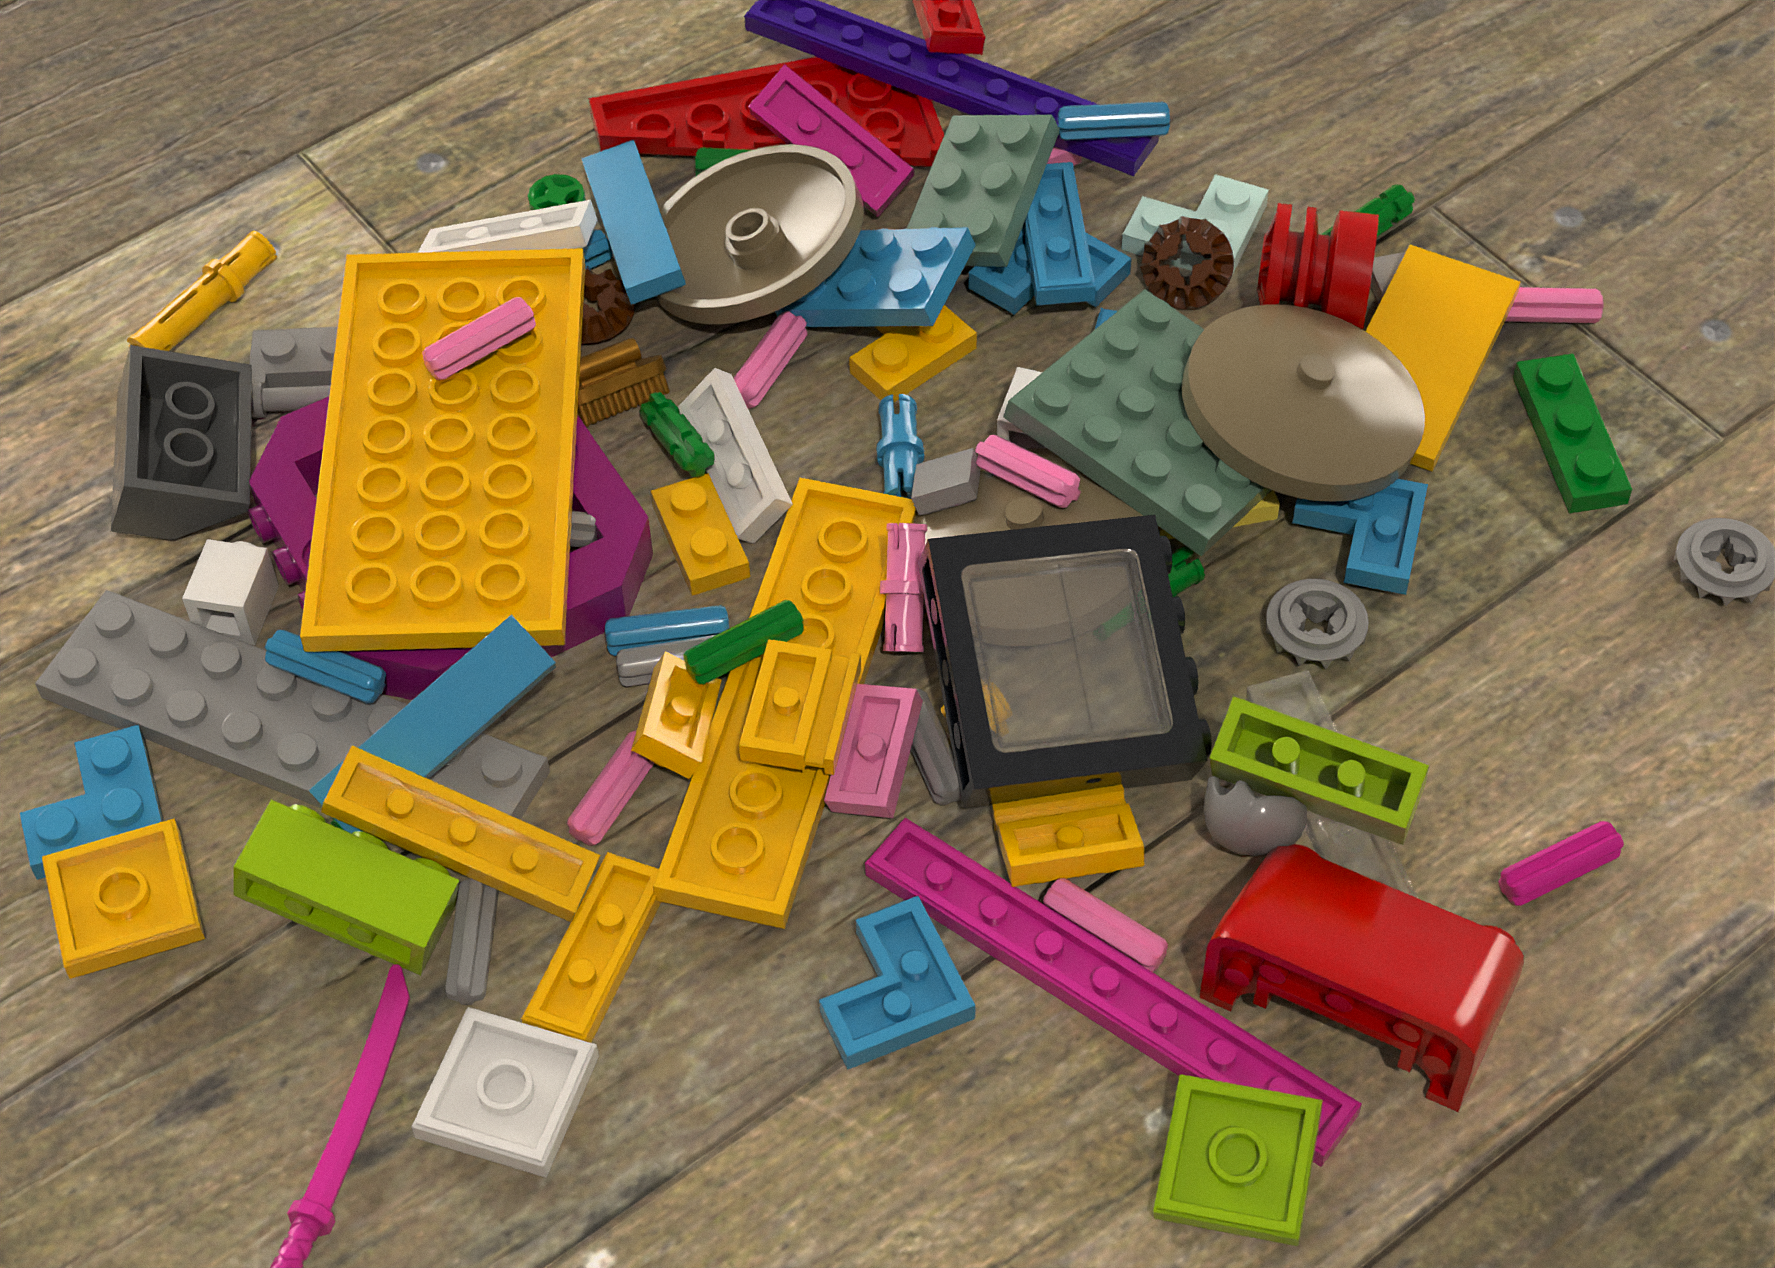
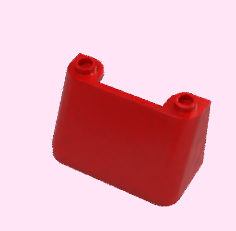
[1199,844,1524,1113]

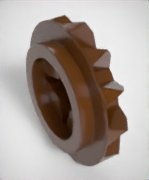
[1140,216,1234,310]
[581,265,635,343]

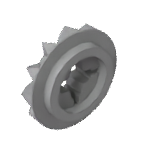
[1673,518,1775,606]
[1266,579,1369,669]

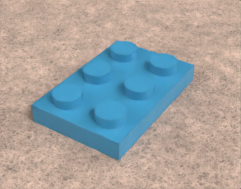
[775,227,976,327]

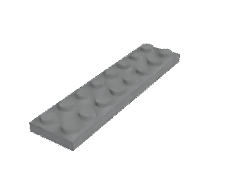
[35,590,550,819]

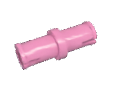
[880,523,927,652]

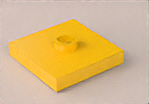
[42,818,205,979]

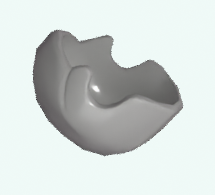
[1204,776,1307,856]

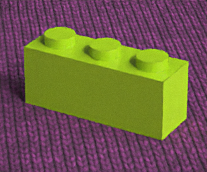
[1209,696,1429,845]
[233,799,460,976]

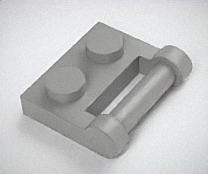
[249,327,338,418]

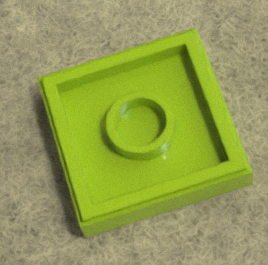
[1153,1074,1323,1247]

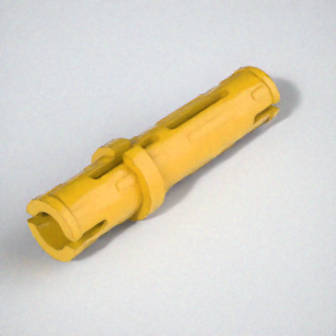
[127,231,277,351]

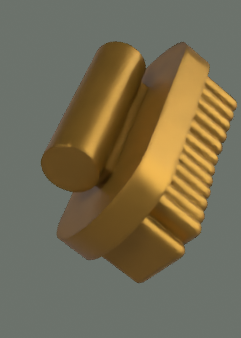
[577,337,670,427]

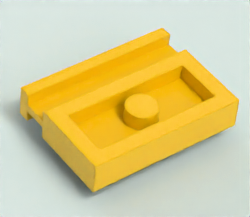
[739,639,861,775]
[992,784,1144,887]

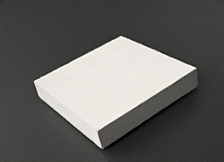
[412,1007,599,1178]

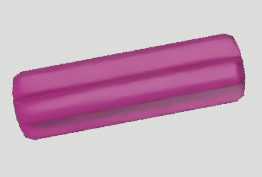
[1498,821,1624,906]

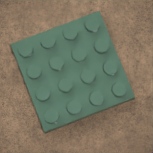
[1003,289,1272,556]

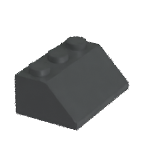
[111,345,252,540]

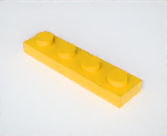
[321,745,601,922]

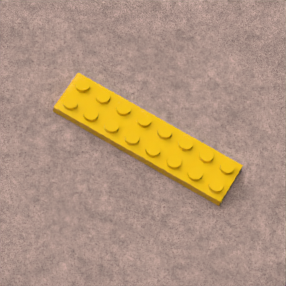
[653,478,917,929]

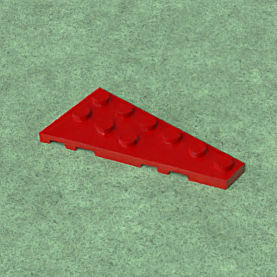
[589,57,944,167]

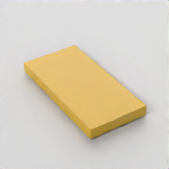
[1365,244,1521,472]

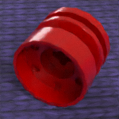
[1257,203,1379,330]

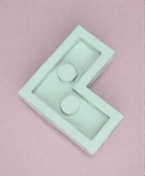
[1122,174,1269,275]

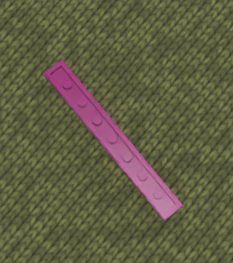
[865,818,1362,1167]

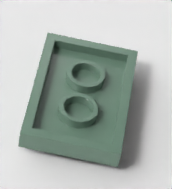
[906,115,1060,267]

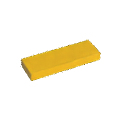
[521,852,661,1043]

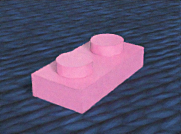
[824,684,923,818]

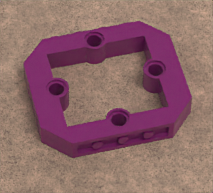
[247,396,653,700]

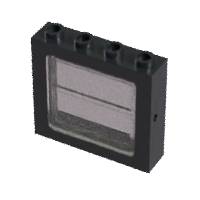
[918,515,1212,809]

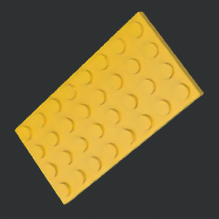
[300,248,585,652]

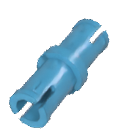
[876,394,925,499]

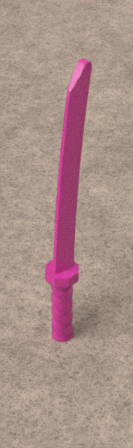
[270,964,410,1268]

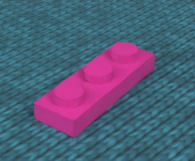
[748,65,914,217]

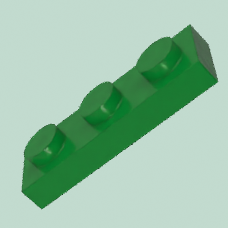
[1513,353,1632,514]

